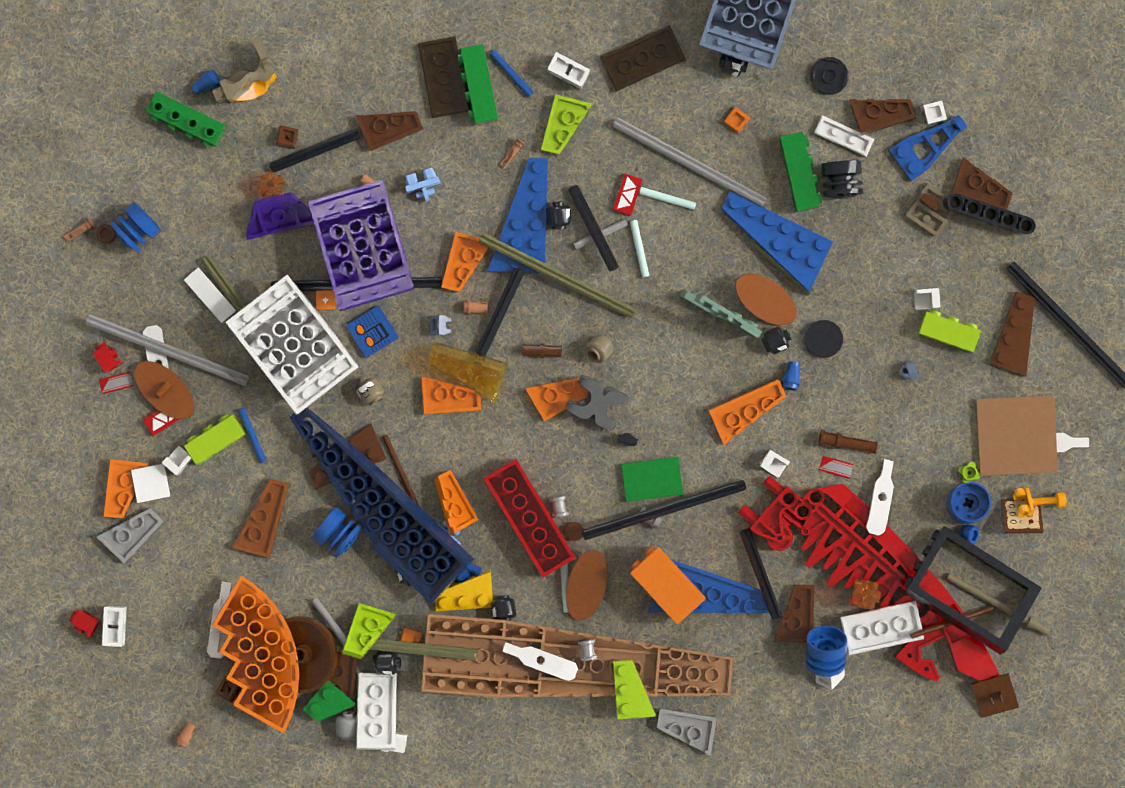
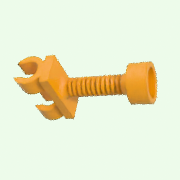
[1013,488,1067,517]

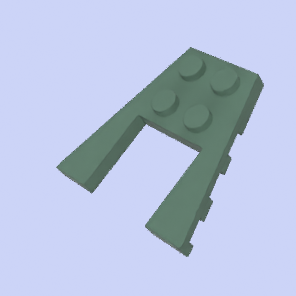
[679,290,762,338]

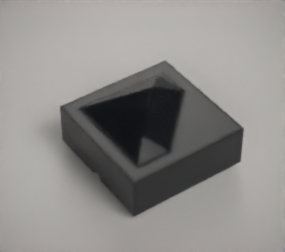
[617,433,638,446]

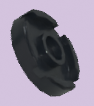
[810,57,849,95]
[805,320,843,358]

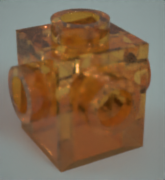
[257,171,286,198]
[851,579,881,610]

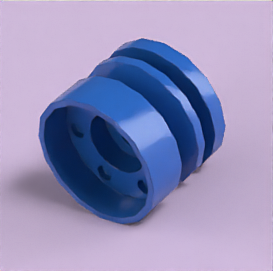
[110,201,162,253]
[946,482,991,524]
[311,507,362,559]
[805,626,847,677]

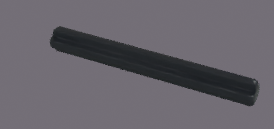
[269,129,360,173]
[568,185,619,272]
[476,268,525,357]
[740,528,782,620]

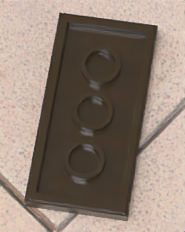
[600,25,686,92]
[418,36,469,119]

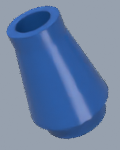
[191,69,221,95]
[781,361,800,391]

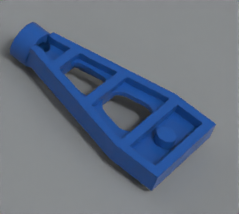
[889,115,967,181]

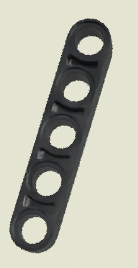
[943,193,1036,235]

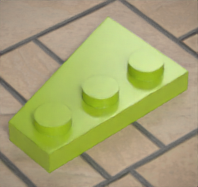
[541,94,592,155]
[343,603,396,659]
[613,660,656,720]

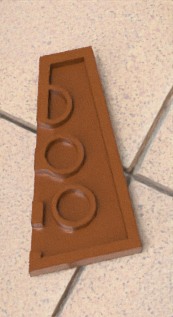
[232,479,290,558]

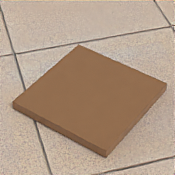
[977,395,1058,476]

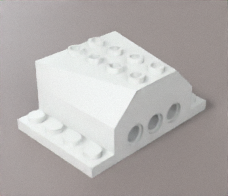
[226,275,358,414]

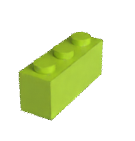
[917,310,981,353]
[184,414,247,465]

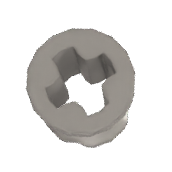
[548,496,569,518]
[578,639,598,661]

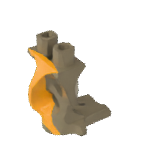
[212,36,279,104]

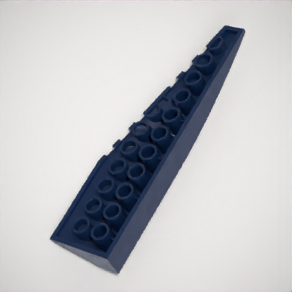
[290,408,474,604]

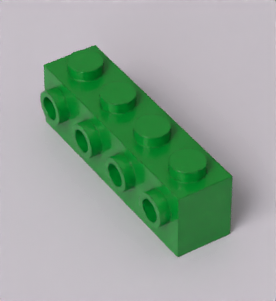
[457,44,498,126]
[146,91,227,148]
[779,131,822,213]

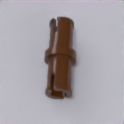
[523,343,562,358]

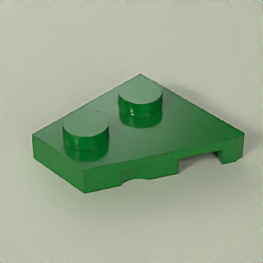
[303,681,356,722]

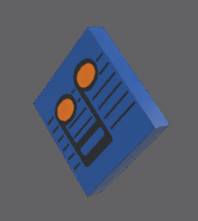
[346,305,399,358]

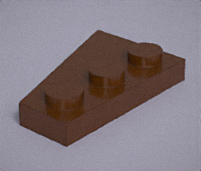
[849,99,916,136]
[355,111,424,151]
[951,157,1012,210]
[774,584,815,643]

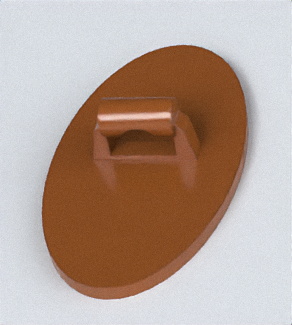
[735,274,796,325]
[134,361,194,419]
[566,550,608,621]

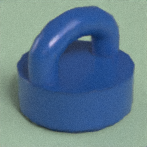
[959,524,979,544]

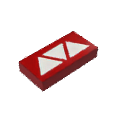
[613,174,643,216]
[143,410,180,436]

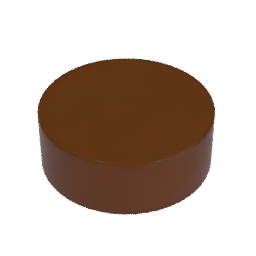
[96,224,116,244]
[565,522,584,541]

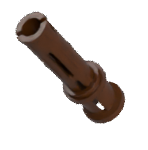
[818,429,878,454]

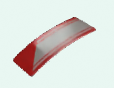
[99,372,133,395]
[819,456,854,479]

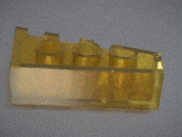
[427,342,508,404]

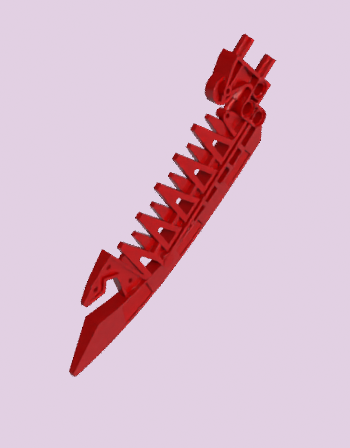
[737,475,1000,681]

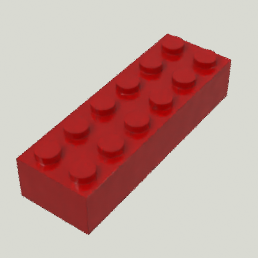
[483,459,576,578]

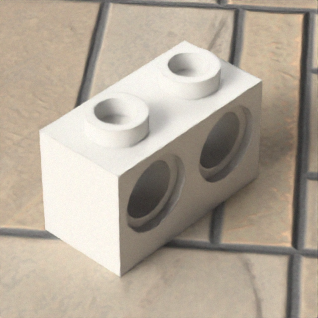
[547,52,590,89]
[102,606,127,647]

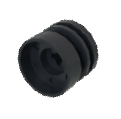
[821,160,864,199]

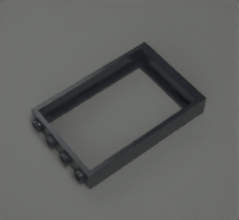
[903,526,1042,655]

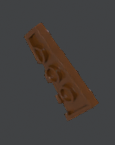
[990,292,1035,377]
[309,424,387,489]

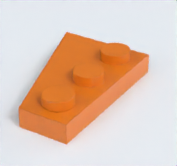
[441,232,489,292]
[421,376,482,415]
[525,378,588,422]
[104,459,149,518]
[434,470,479,536]

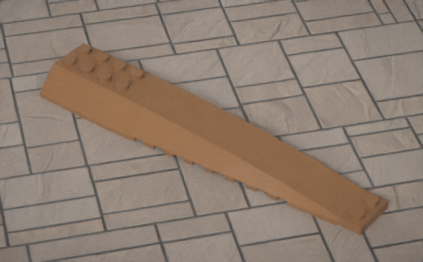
[421,614,733,697]

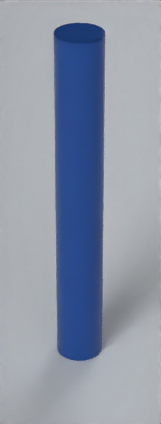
[490,50,534,97]
[238,408,267,463]

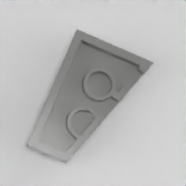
[97,508,165,563]
[657,708,717,756]

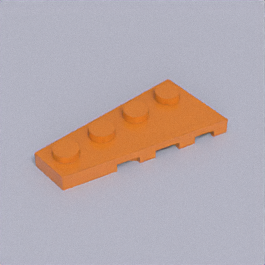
[708,379,786,445]

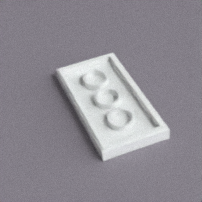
[840,601,924,655]
[356,673,397,750]

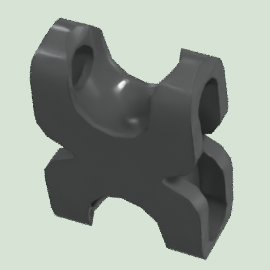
[565,375,630,430]

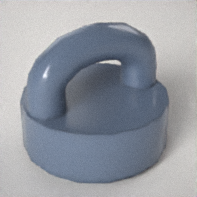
[899,360,918,380]

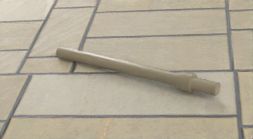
[946,573,1050,636]

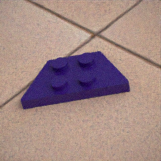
[246,192,314,240]

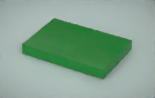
[621,457,683,502]

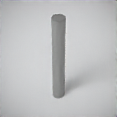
[573,219,628,250]
[311,598,347,647]

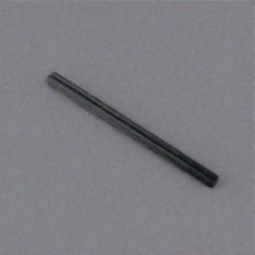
[1007,262,1125,389]
[271,277,442,291]
[582,480,747,540]

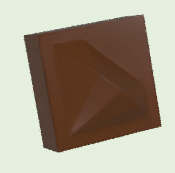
[276,125,299,149]
[921,193,940,212]
[215,676,241,703]

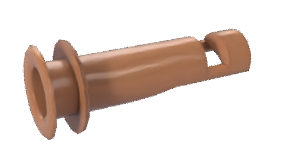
[499,138,525,168]
[63,217,95,242]

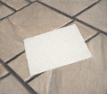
[131,464,170,503]

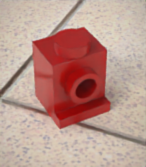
[93,342,123,373]
[69,609,101,638]

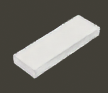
[814,116,874,157]
[184,267,237,323]

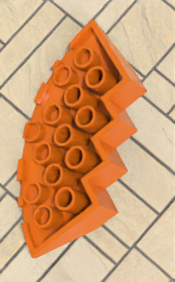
[212,575,299,733]

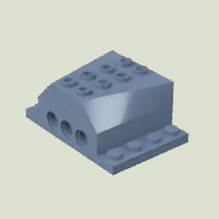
[699,0,796,70]

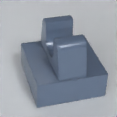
[430,315,451,335]

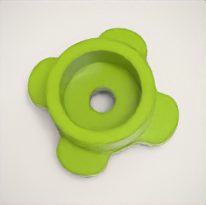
[958,462,980,483]

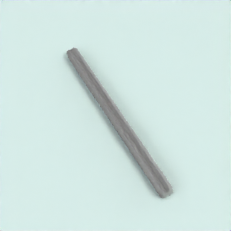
[613,118,767,207]
[85,314,249,386]

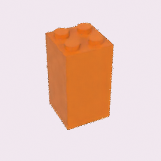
[629,546,706,625]

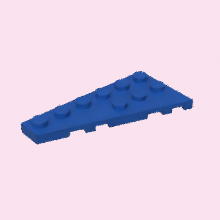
[487,158,548,273]
[721,191,833,293]
[648,559,775,613]

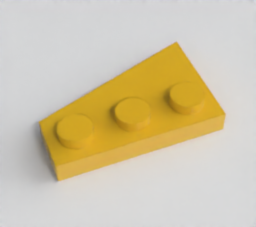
[435,569,493,611]

